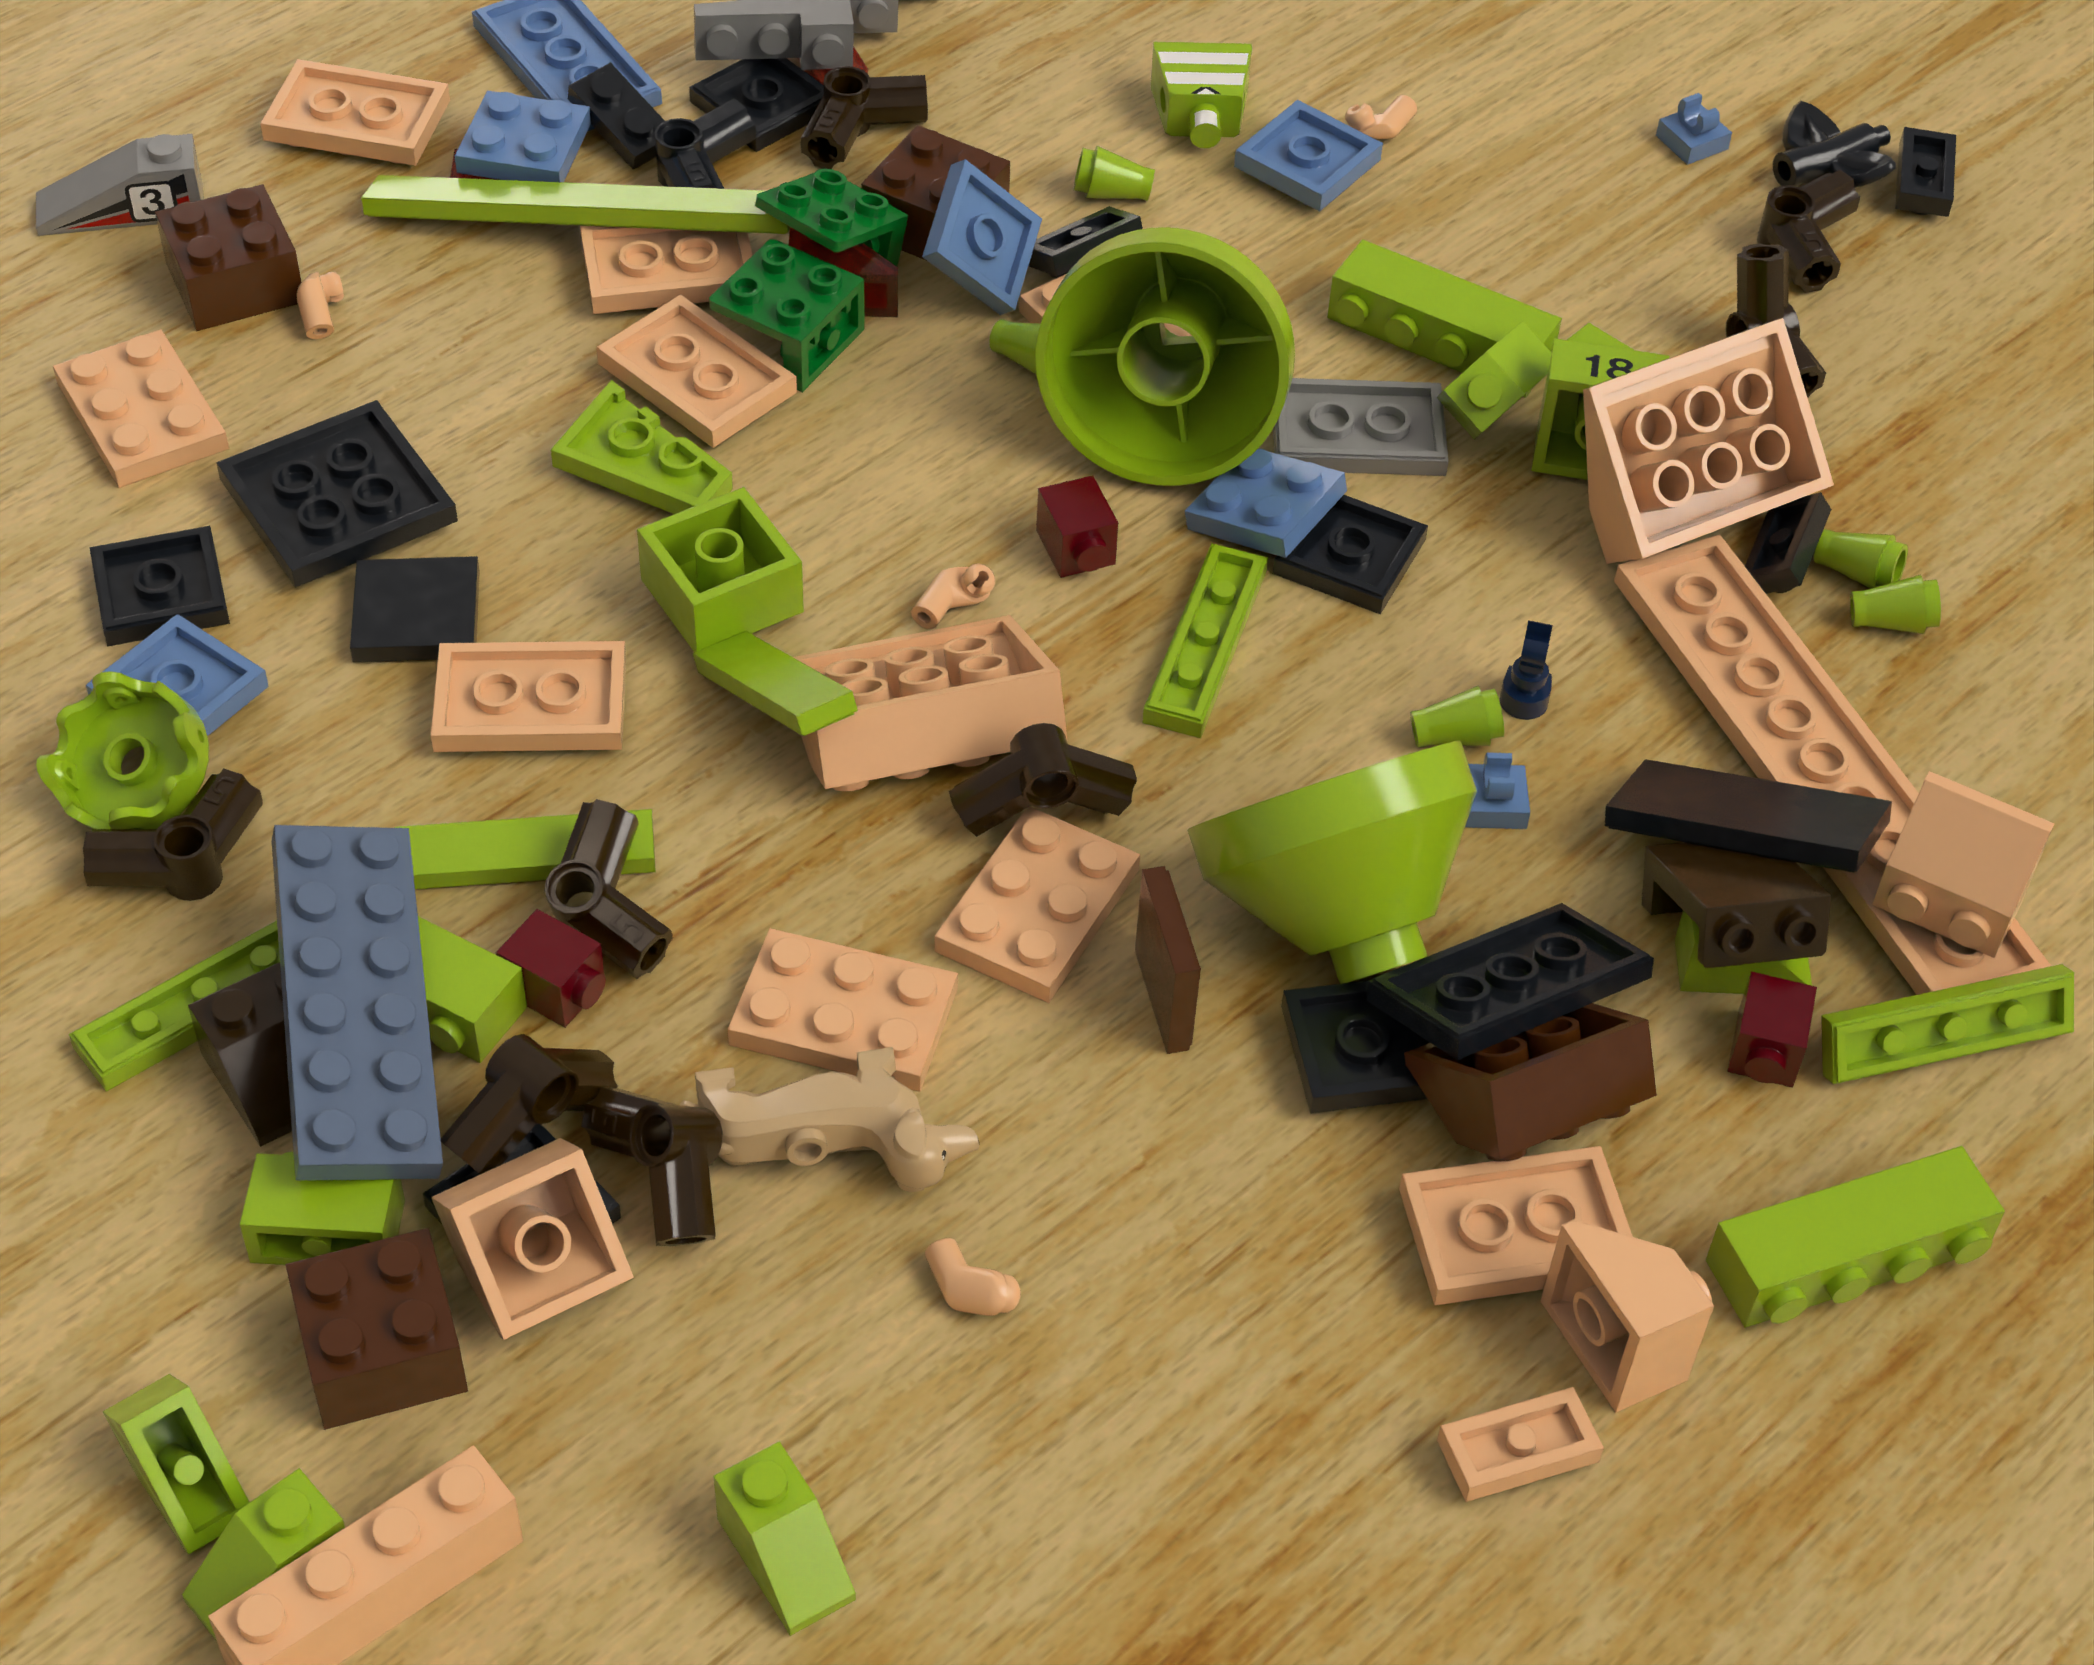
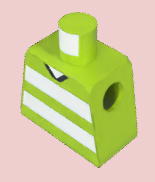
[1151,42,1252,149]

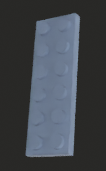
[271,825,443,1180]

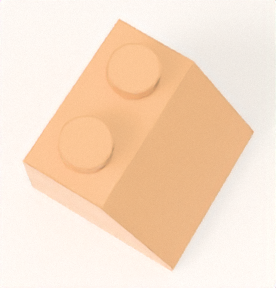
[1872,771,2054,958]
[431,1138,634,1340]
[1540,1220,1714,1413]

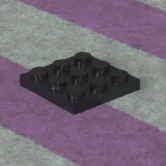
[216,400,458,588]

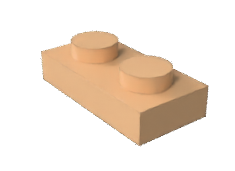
[1437,1387,1604,1502]

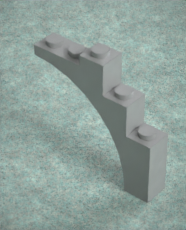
[694,0,899,70]

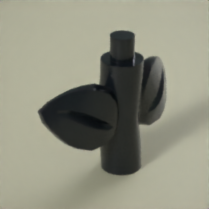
[1773,100,1896,188]

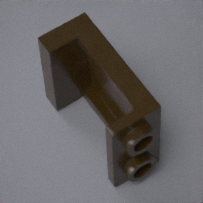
[1641,842,1832,968]

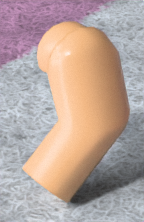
[1345,95,1417,140]
[297,272,344,339]
[911,563,995,629]
[925,1238,1021,1316]

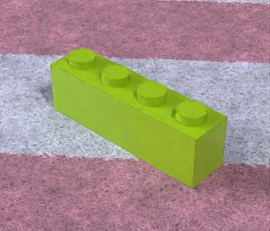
[1327,239,1562,398]
[1705,1146,2005,1328]

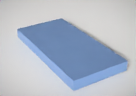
[472,0,662,131]

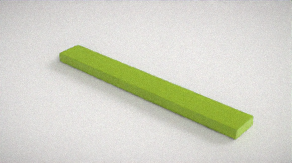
[361,175,791,234]

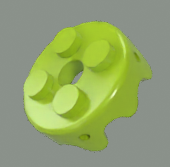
[36,671,209,829]

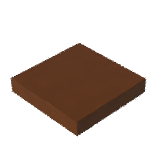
[1135,866,1201,1054]

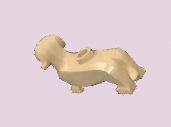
[680,1047,980,1192]

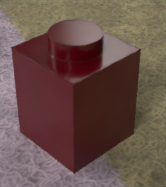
[1036,475,1119,578]
[496,909,606,1028]
[1727,971,1817,1088]

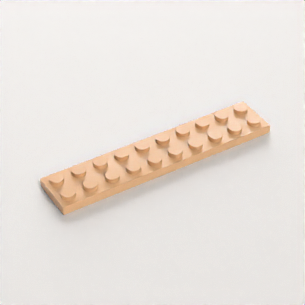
[1614,534,2051,995]

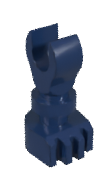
[1500,620,1553,720]

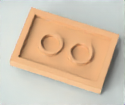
[260,59,450,166]
[580,226,753,314]
[597,294,797,448]
[53,329,229,488]
[431,641,626,752]
[935,806,1140,1003]
[728,928,958,1092]
[1399,1146,1633,1306]

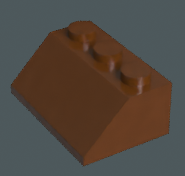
[1404,1003,1657,1161]

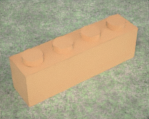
[208,1445,523,1665]

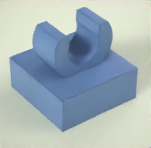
[1656,93,1732,165]
[1465,752,1530,829]

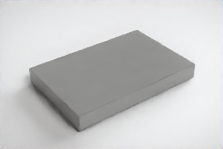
[1273,378,1448,476]

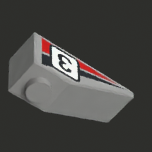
[36,134,204,236]

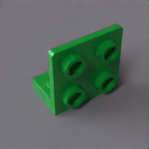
[755,168,908,279]
[709,239,865,393]

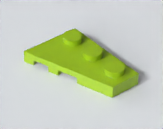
[551,380,733,514]

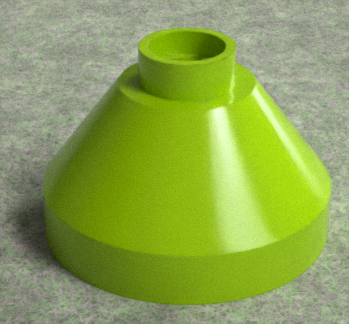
[1035,227,1295,486]
[1187,741,1477,984]

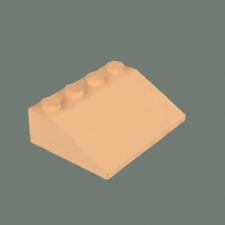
[1583,318,1834,564]
[793,615,1067,791]

